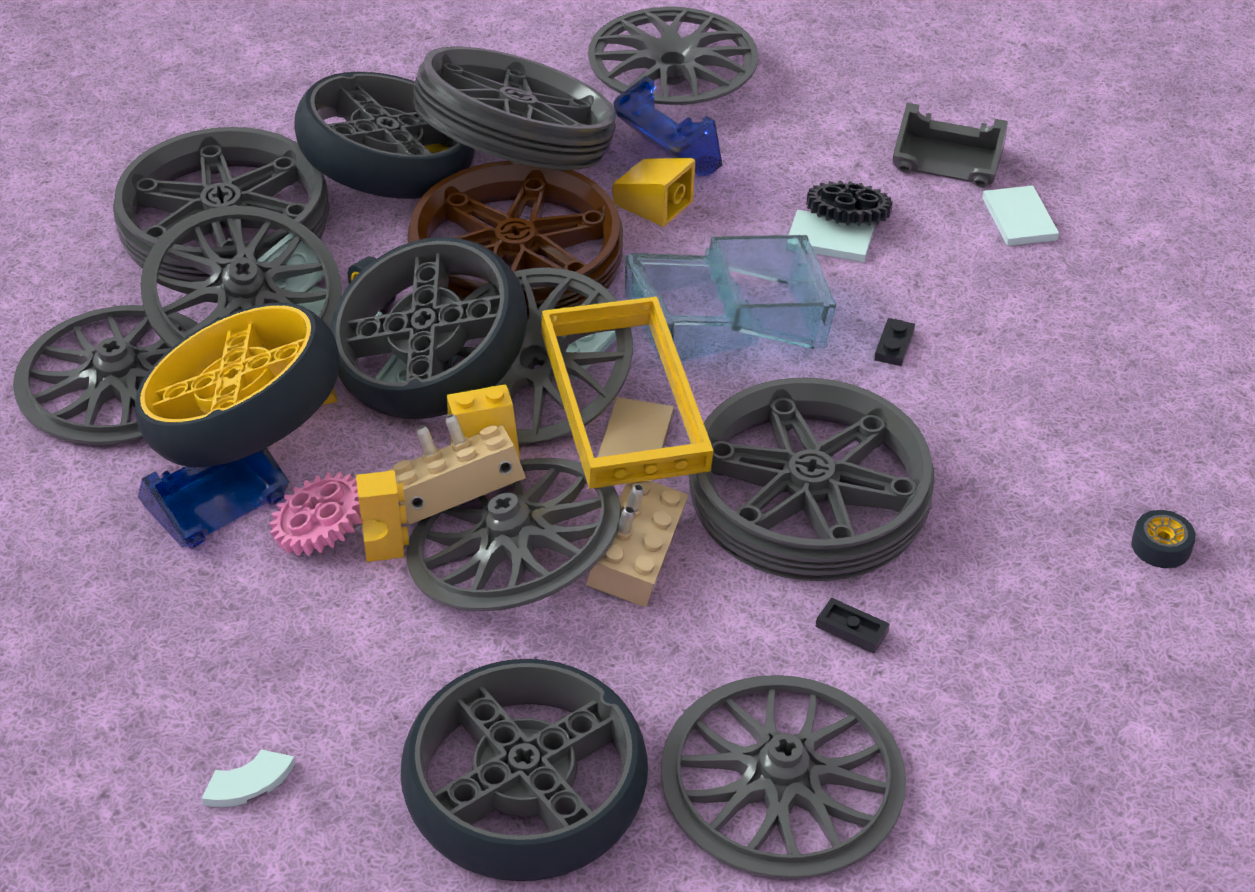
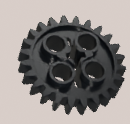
[806,181,893,226]

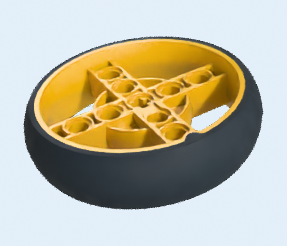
[135,303,340,468]

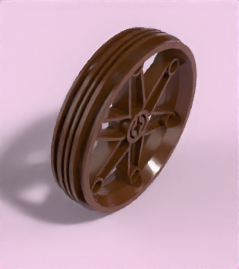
[407,161,623,321]

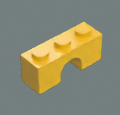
[356,470,409,562]

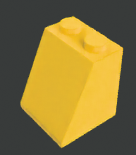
[612,158,695,227]
[447,384,520,468]

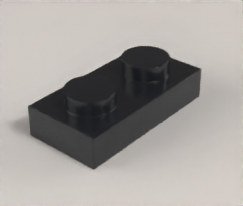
[874,318,915,367]
[816,597,890,653]

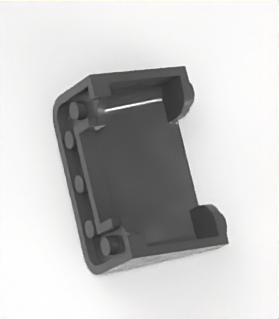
[893,103,1008,187]

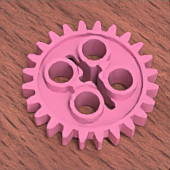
[269,472,363,556]

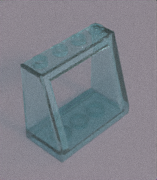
[705,235,836,349]
[625,253,762,367]

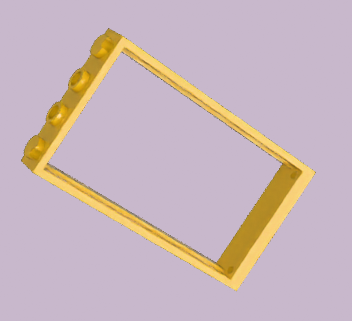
[541,296,714,489]

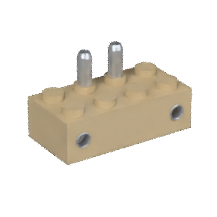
[388,414,526,525]
[586,480,689,607]

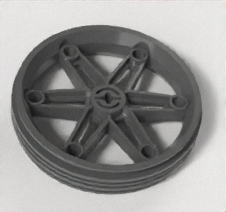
[413,46,616,170]
[113,127,329,282]
[689,377,935,581]

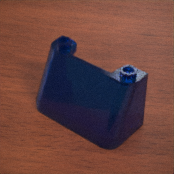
[613,76,723,176]
[138,448,290,549]

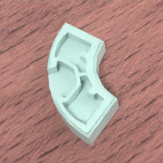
[202,749,295,807]

